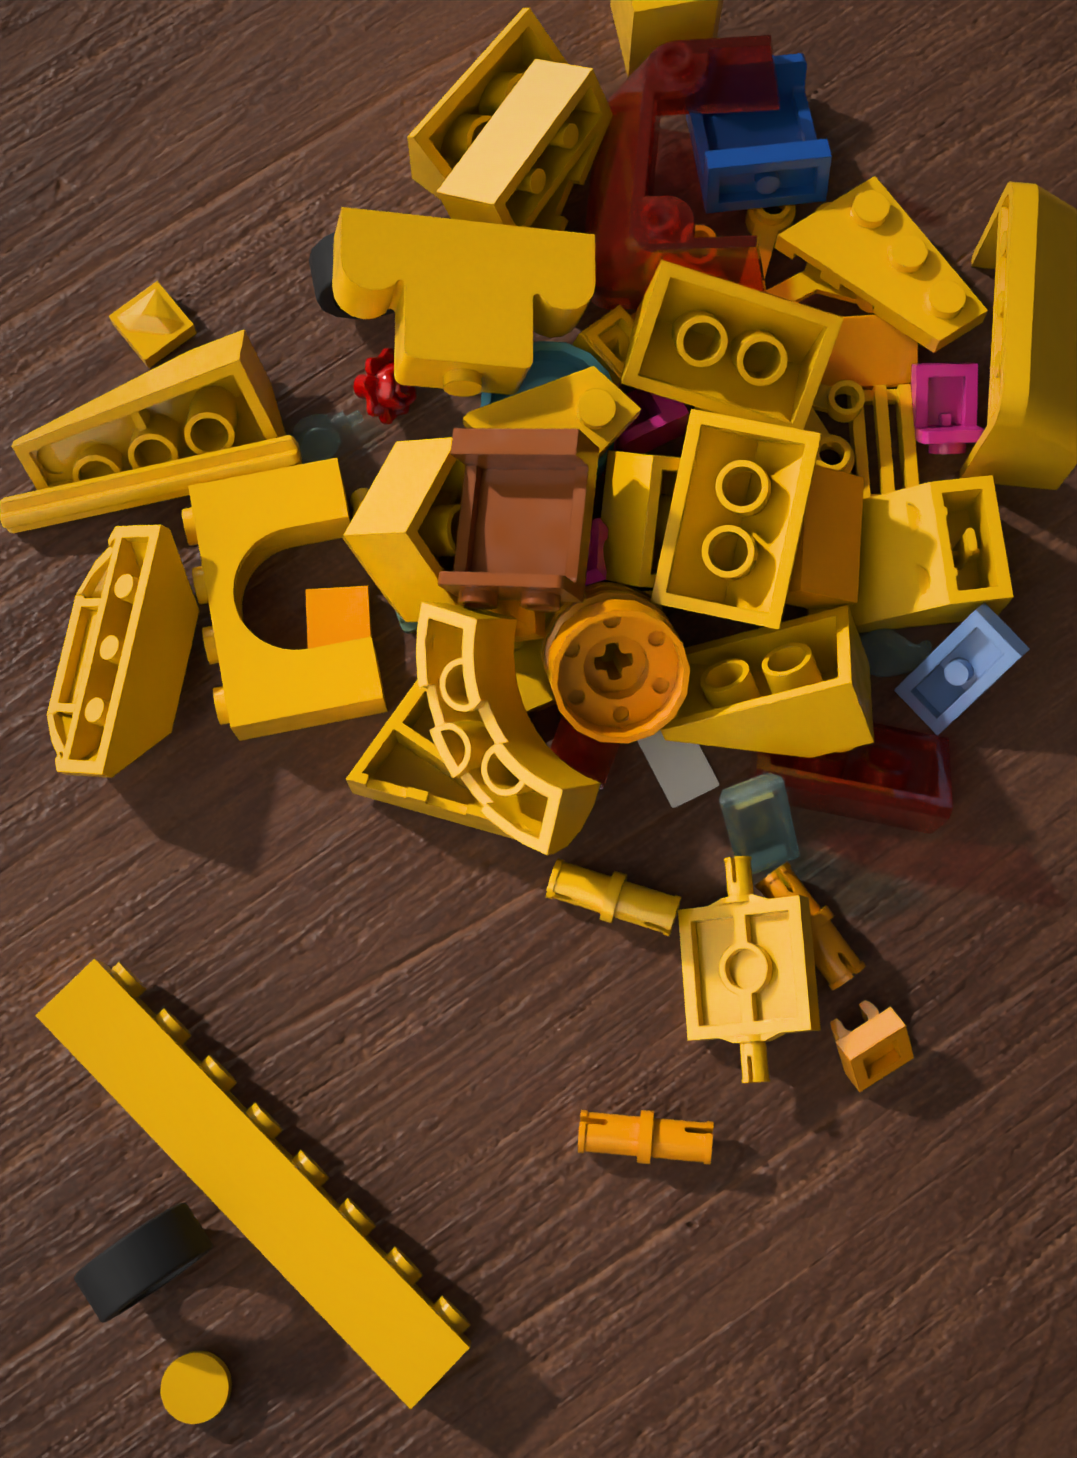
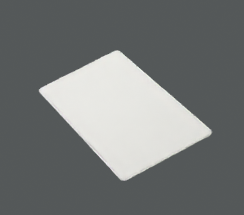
[637,729,719,808]

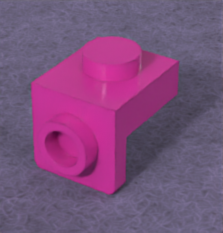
[911,362,984,454]

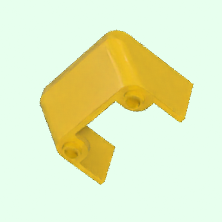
[959,181,1077,490]

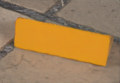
[820,315,918,390]

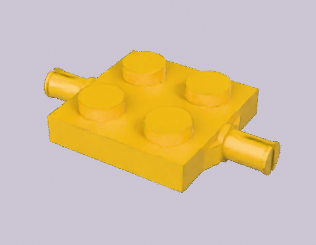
[678,856,821,1083]

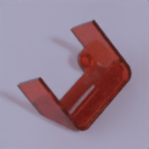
[585,35,780,309]

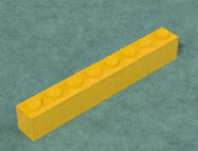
[35,958,472,1410]

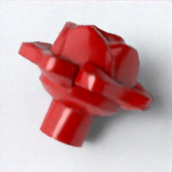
[353,348,417,425]

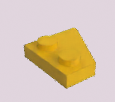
[463,366,641,459]

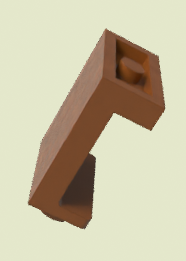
[438,428,599,612]

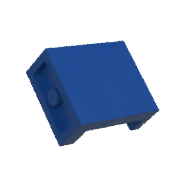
[685,53,832,214]

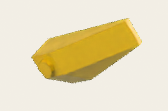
[11,329,286,490]

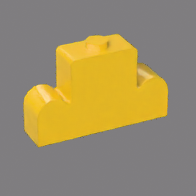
[332,207,596,397]

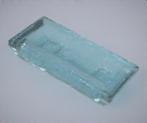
[719,772,800,875]

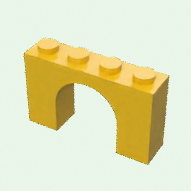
[182,457,388,741]

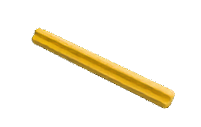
[0,435,302,534]

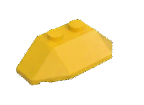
[47,524,199,778]

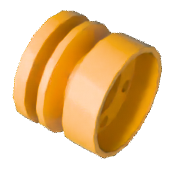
[540,582,690,744]

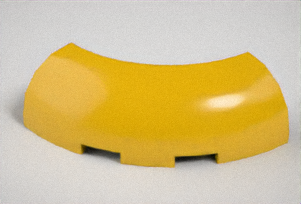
[416,602,601,855]

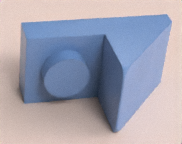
[894,603,1030,736]

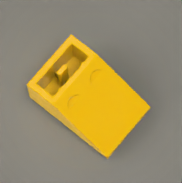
[807,475,1014,633]

